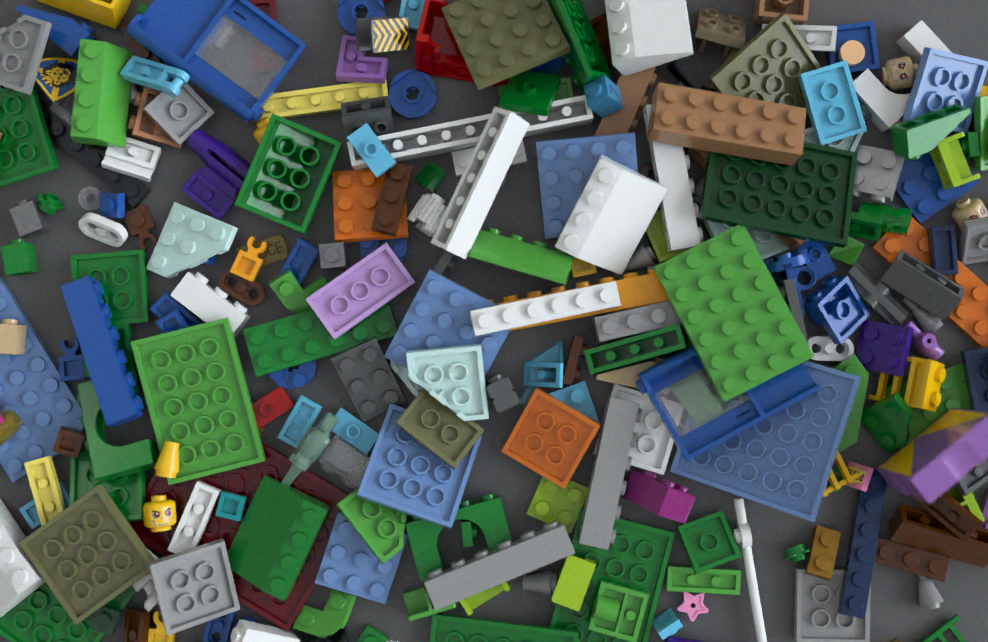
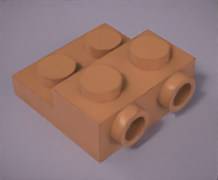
[127,87,182,149]

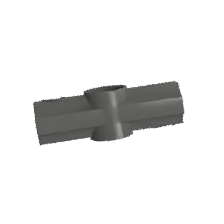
[841,262,908,325]

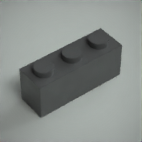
[880,249,965,320]

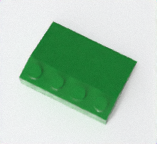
[547,0,614,90]
[234,113,343,235]
[227,475,331,601]

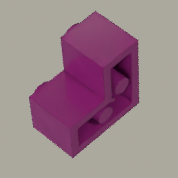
[621,469,696,524]

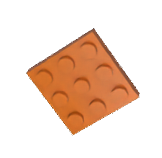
[332,169,409,243]
[501,388,602,489]

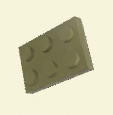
[396,388,484,470]

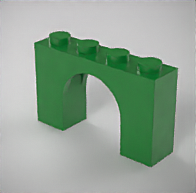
[77,369,159,482]
[405,493,512,581]

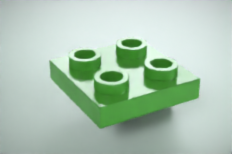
[588,580,649,642]

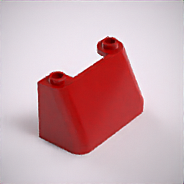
[415,0,510,87]

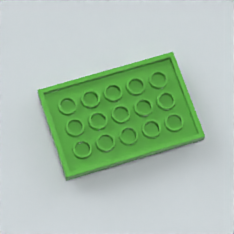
[653,225,814,402]
[130,317,266,485]

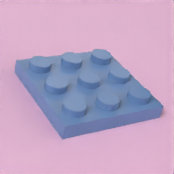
[902,47,988,134]
[315,511,408,604]

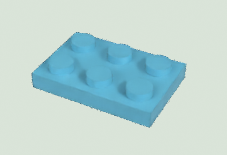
[798,60,867,145]

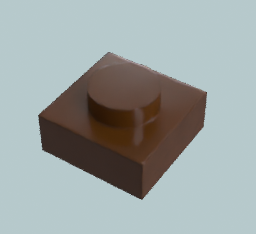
[53,426,86,458]

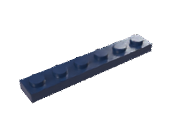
[838,470,887,619]

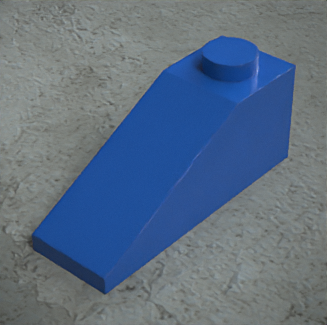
[16,5,98,61]

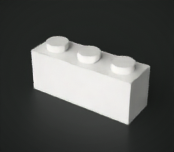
[170,272,251,338]

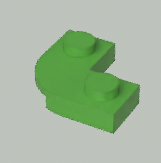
[269,269,329,314]
[293,589,357,638]

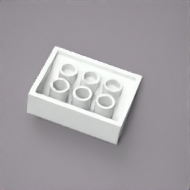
[605,0,694,76]
[555,154,668,275]
[0,498,45,618]

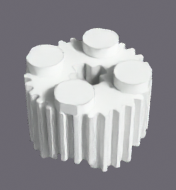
[407,193,447,237]

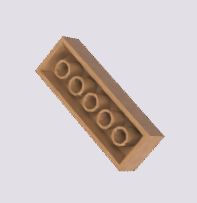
[647,82,807,166]

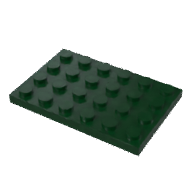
[699,142,858,248]

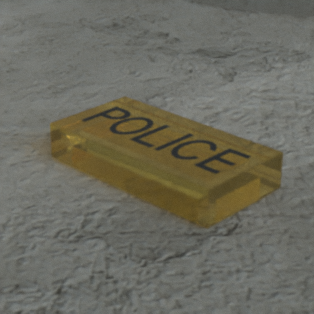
[236,234,289,266]

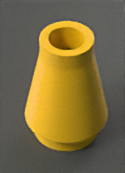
[154,441,180,478]

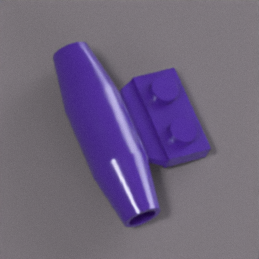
[181,129,251,220]

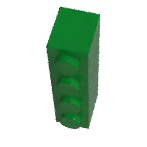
[584,323,689,375]

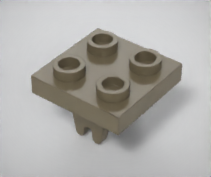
[695,8,746,58]

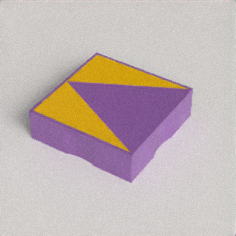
[876,408,988,504]

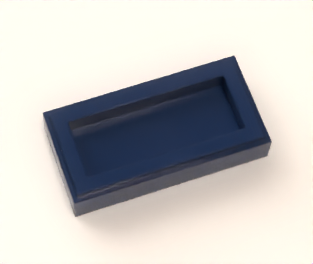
[927,225,959,275]

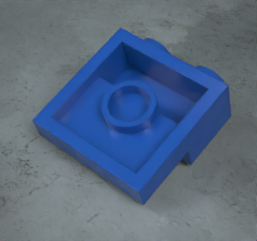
[804,275,870,344]

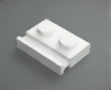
[101,137,162,182]

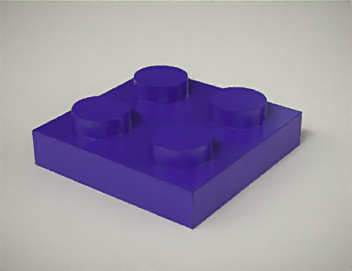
[855,320,914,377]

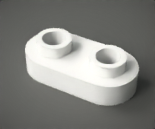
[78,212,128,247]
[808,336,854,361]

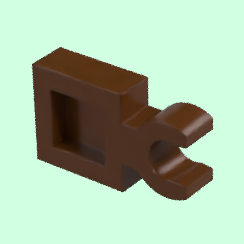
[124,204,158,250]

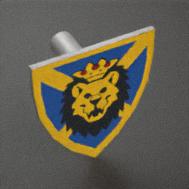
[35,57,78,103]

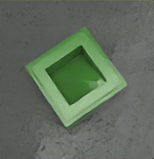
[828,236,864,267]

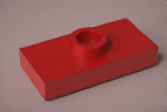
[252,386,294,429]

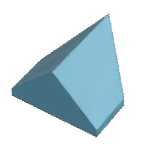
[523,339,563,388]

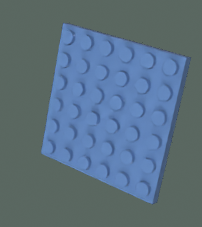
[670,361,861,522]

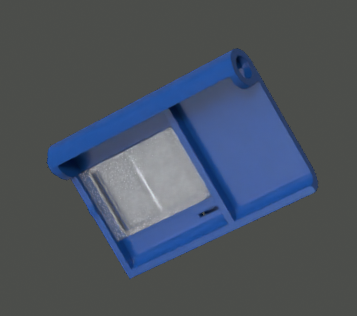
[126,0,307,123]
[635,345,821,461]

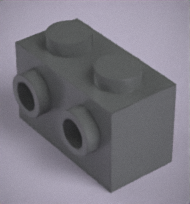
[341,96,395,141]

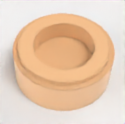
[838,40,865,66]

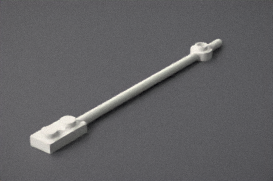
[733,497,767,642]

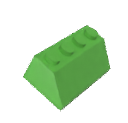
[70,39,134,148]
[469,227,575,285]

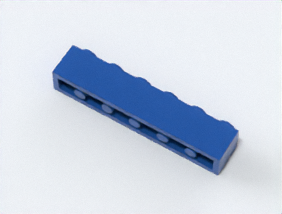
[60,276,143,427]

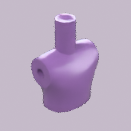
[903,320,945,361]

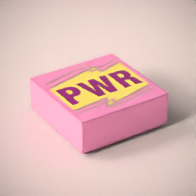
[845,461,874,492]

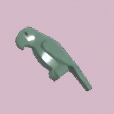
[282,412,338,486]

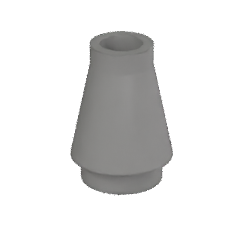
[523,570,559,595]

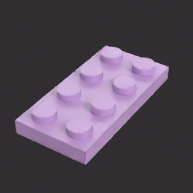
[306,242,415,340]

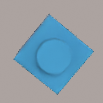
[584,75,624,118]

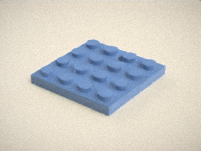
[536,132,638,239]
[384,269,510,376]
[357,403,482,529]

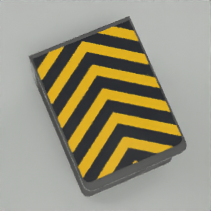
[355,16,410,53]

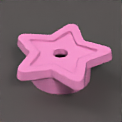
[677,592,709,622]

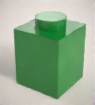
[1,239,39,277]

